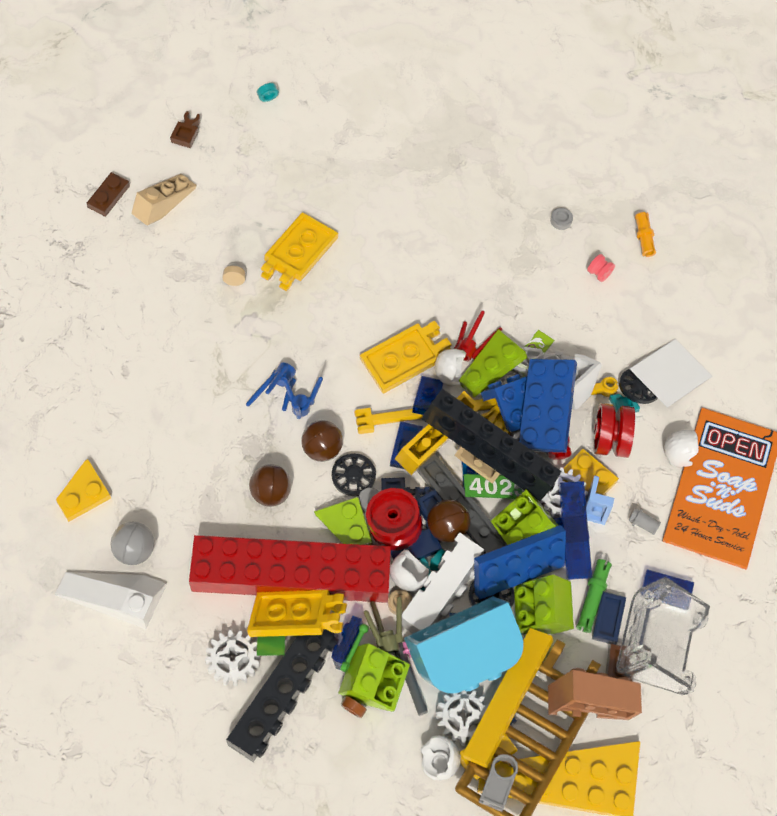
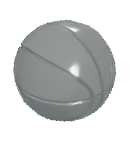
[110,522,154,565]

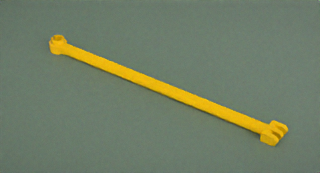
[354,377,619,434]

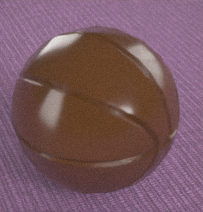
[301,420,343,462]
[249,464,292,507]
[427,499,470,542]

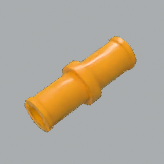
[635,212,656,257]

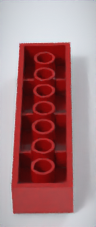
[189,535,391,603]

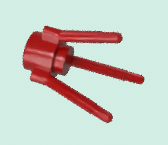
[454,310,502,361]

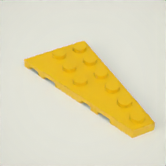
[477,741,641,816]

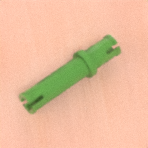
[576,559,612,633]

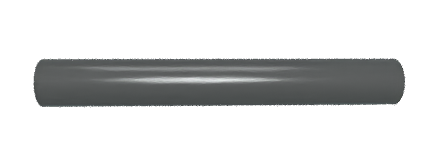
[395,642,428,716]

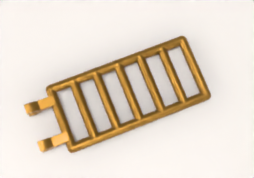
[455,639,601,816]

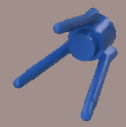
[246,362,296,411]
[283,377,323,419]

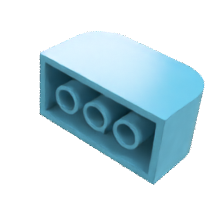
[404,597,523,693]

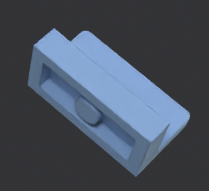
[582,475,615,525]

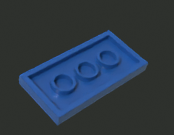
[519,359,577,453]
[474,525,566,600]

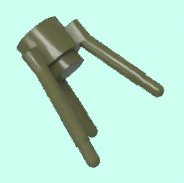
[364,597,404,653]

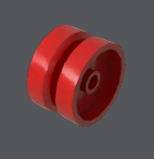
[594,403,635,458]
[366,488,423,551]

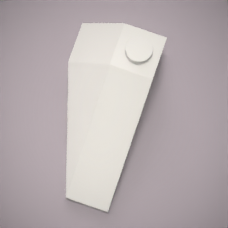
[55,572,166,629]

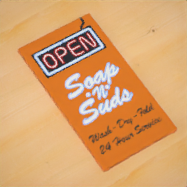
[662,408,777,570]

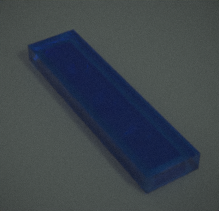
[559,481,592,580]

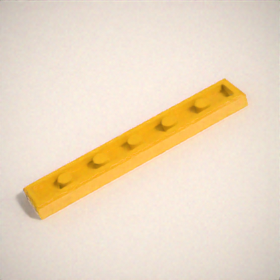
[462,628,554,768]

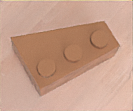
[548,668,642,720]

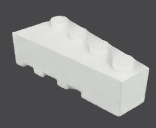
[402,532,484,634]

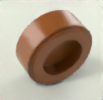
[341,696,367,718]

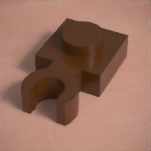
[170,111,200,148]

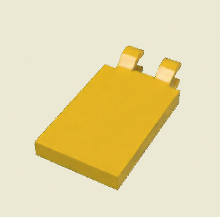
[261,212,338,291]
[360,321,452,394]
[247,590,347,637]

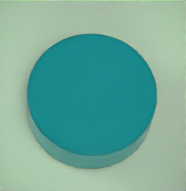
[257,83,279,102]

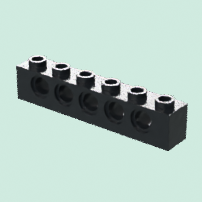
[421,388,562,501]
[226,629,339,762]

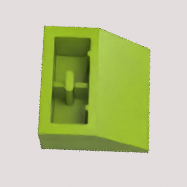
[491,489,559,545]
[514,574,574,634]
[338,643,410,712]

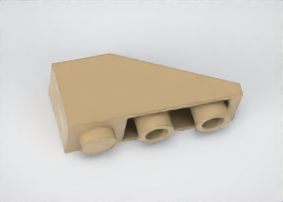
[131,174,197,225]

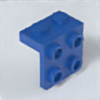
[481,374,527,432]

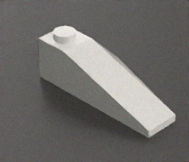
[513,346,602,410]

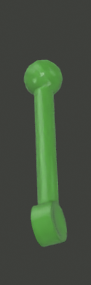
[340,624,369,672]

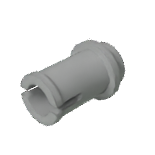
[629,508,661,535]

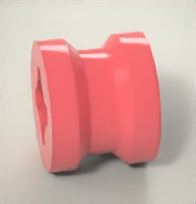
[587,254,615,282]

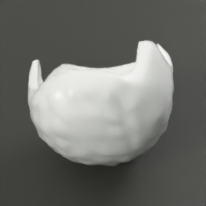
[435,349,466,385]
[665,430,699,468]
[390,550,429,591]
[420,735,461,781]

